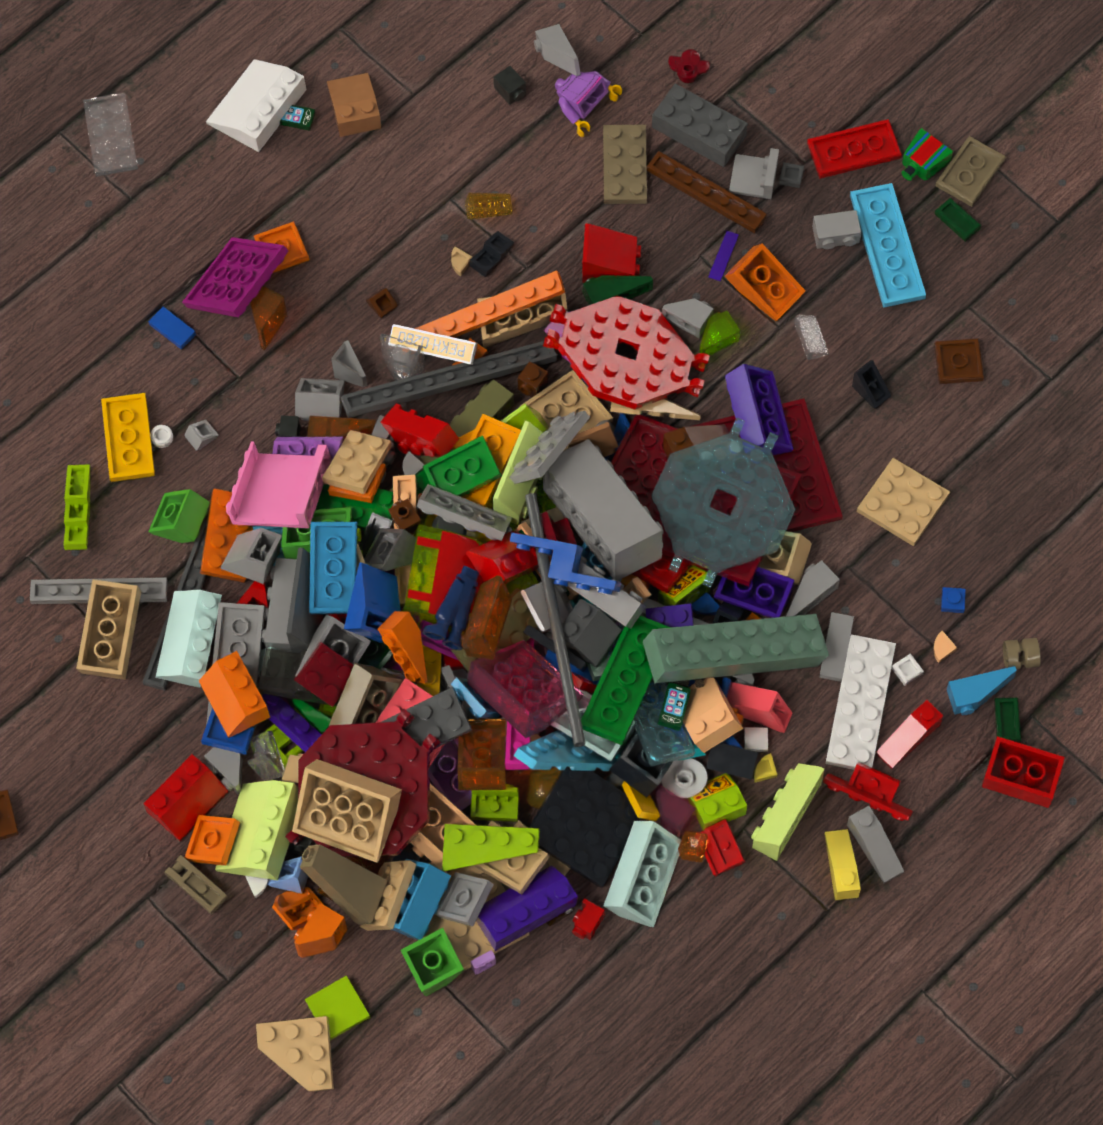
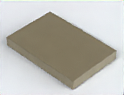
[935,136,1006,207]

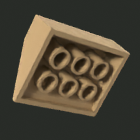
[292,759,402,863]

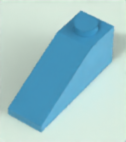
[947,666,1017,715]

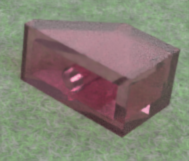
[655,784,696,838]

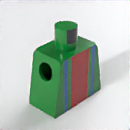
[901,128,953,181]

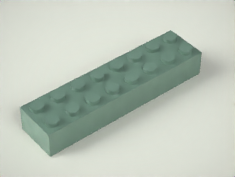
[643,614,829,683]

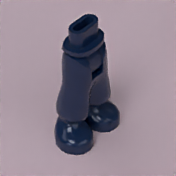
[422,566,480,651]

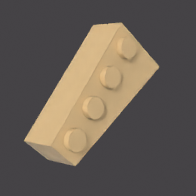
[477,288,567,348]

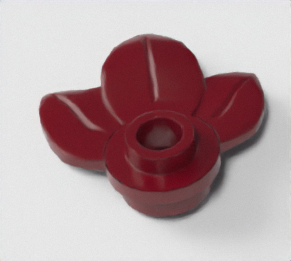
[668,49,710,83]

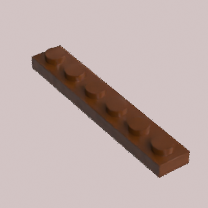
[647,151,767,234]

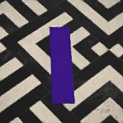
[708,231,739,281]

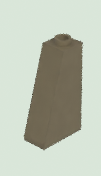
[300,844,388,925]

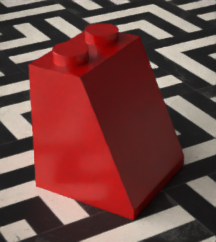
[582,224,641,283]

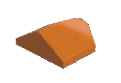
[272,887,324,930]

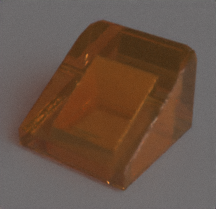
[678,831,708,863]

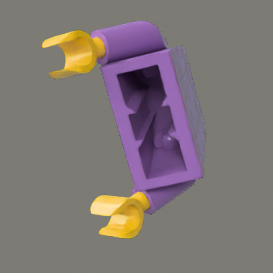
[555,71,622,137]

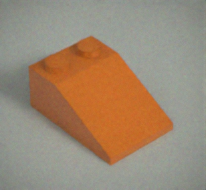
[725,243,805,321]

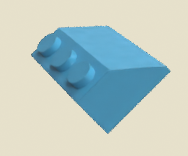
[391,859,451,940]

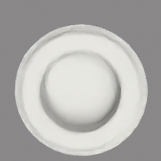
[150,425,173,448]

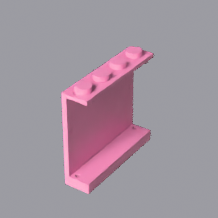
[226,442,332,528]

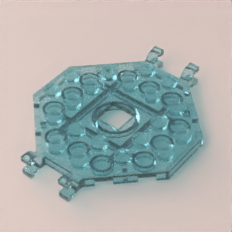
[652,418,795,588]

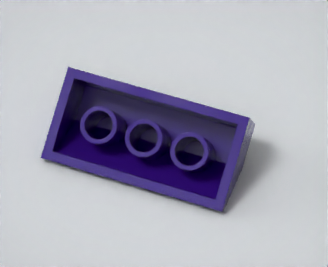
[725,364,793,458]
[476,865,578,951]

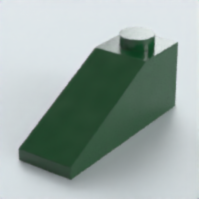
[583,275,653,305]

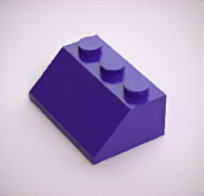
[714,567,794,618]

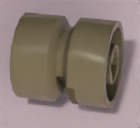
[1003,638,1040,669]

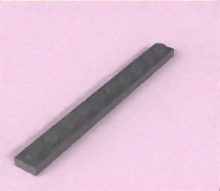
[341,341,557,418]

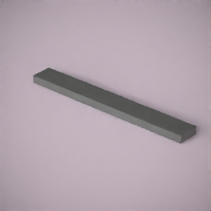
[143,521,208,691]

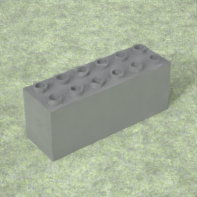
[543,439,663,580]

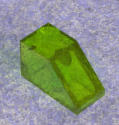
[699,310,740,355]

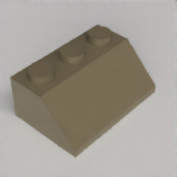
[329,663,404,726]

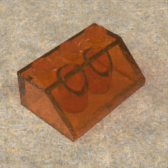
[461,576,512,660]

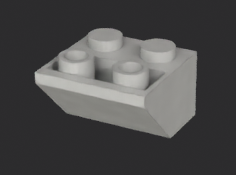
[221,528,282,584]

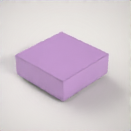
[471,950,496,975]

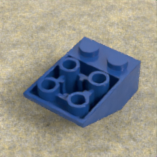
[344,562,401,642]

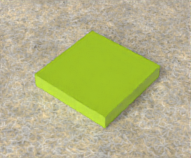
[305,976,370,1040]

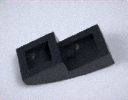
[469,231,514,277]

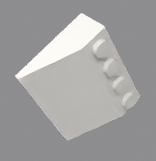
[206,59,307,152]

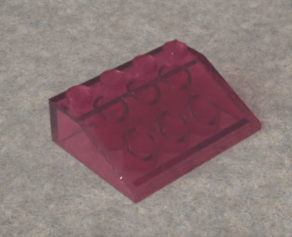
[467,640,584,738]

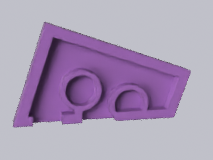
[272,437,343,462]

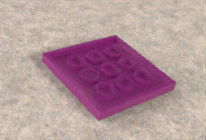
[182,237,289,318]

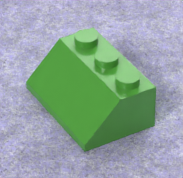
[281,507,353,559]

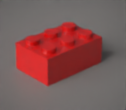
[982,736,1065,808]

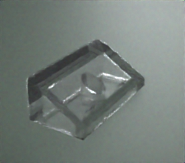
[794,315,829,360]

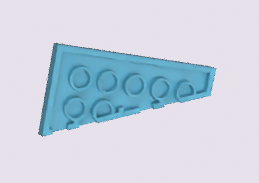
[514,730,616,771]

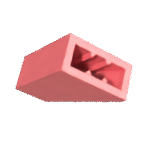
[727,682,793,733]

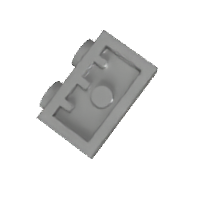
[729,148,779,199]

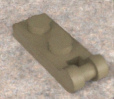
[164,855,228,915]

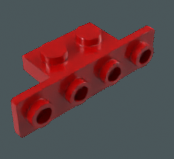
[823,762,913,821]

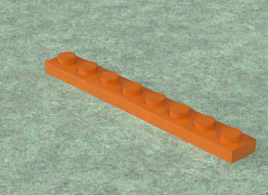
[402,271,566,357]

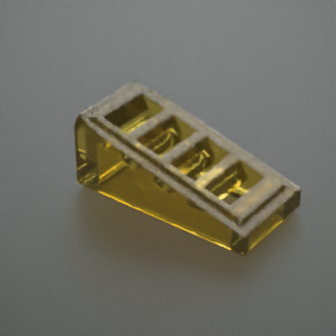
[465,193,513,219]

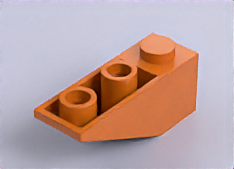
[377,611,428,684]

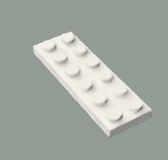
[825,634,896,770]

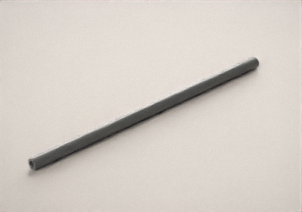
[525,493,586,747]

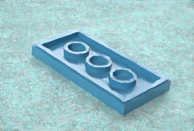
[309,522,357,614]

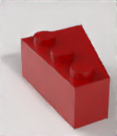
[380,403,460,457]

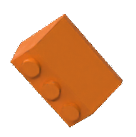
[199,651,270,738]

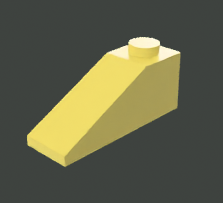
[824,829,861,900]

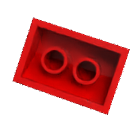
[466,531,550,592]
[143,754,228,842]

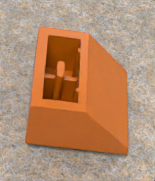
[294,903,347,958]

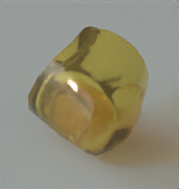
[527,768,561,809]

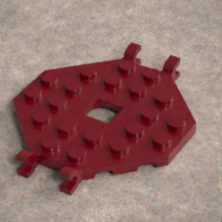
[285,709,441,857]

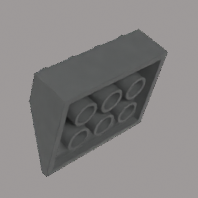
[286,548,327,659]

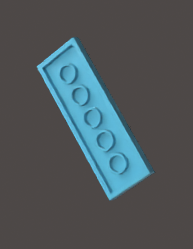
[850,183,926,308]

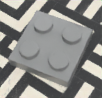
[435,872,494,927]

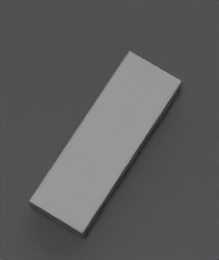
[819,612,854,682]

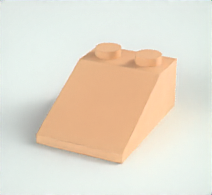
[683,677,743,753]

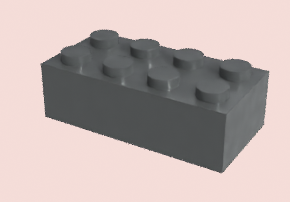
[652,83,748,167]

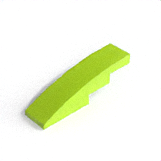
[64,465,90,550]

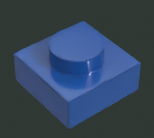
[941,587,965,613]

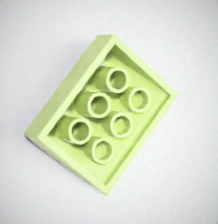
[215,780,298,881]

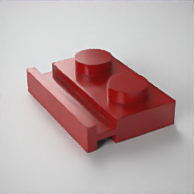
[695,819,746,877]

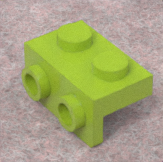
[471,783,519,822]

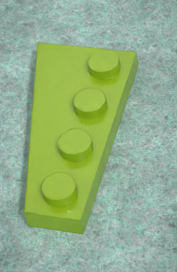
[442,824,540,872]

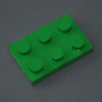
[423,435,502,497]

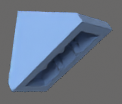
[267,856,308,894]

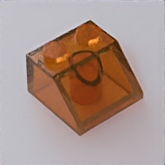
[250,286,288,351]

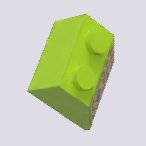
[657,565,711,606]
[687,773,747,830]

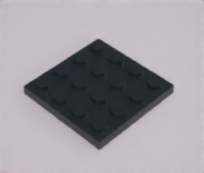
[529,766,641,888]

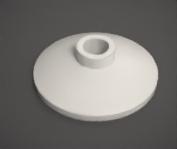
[661,758,707,798]

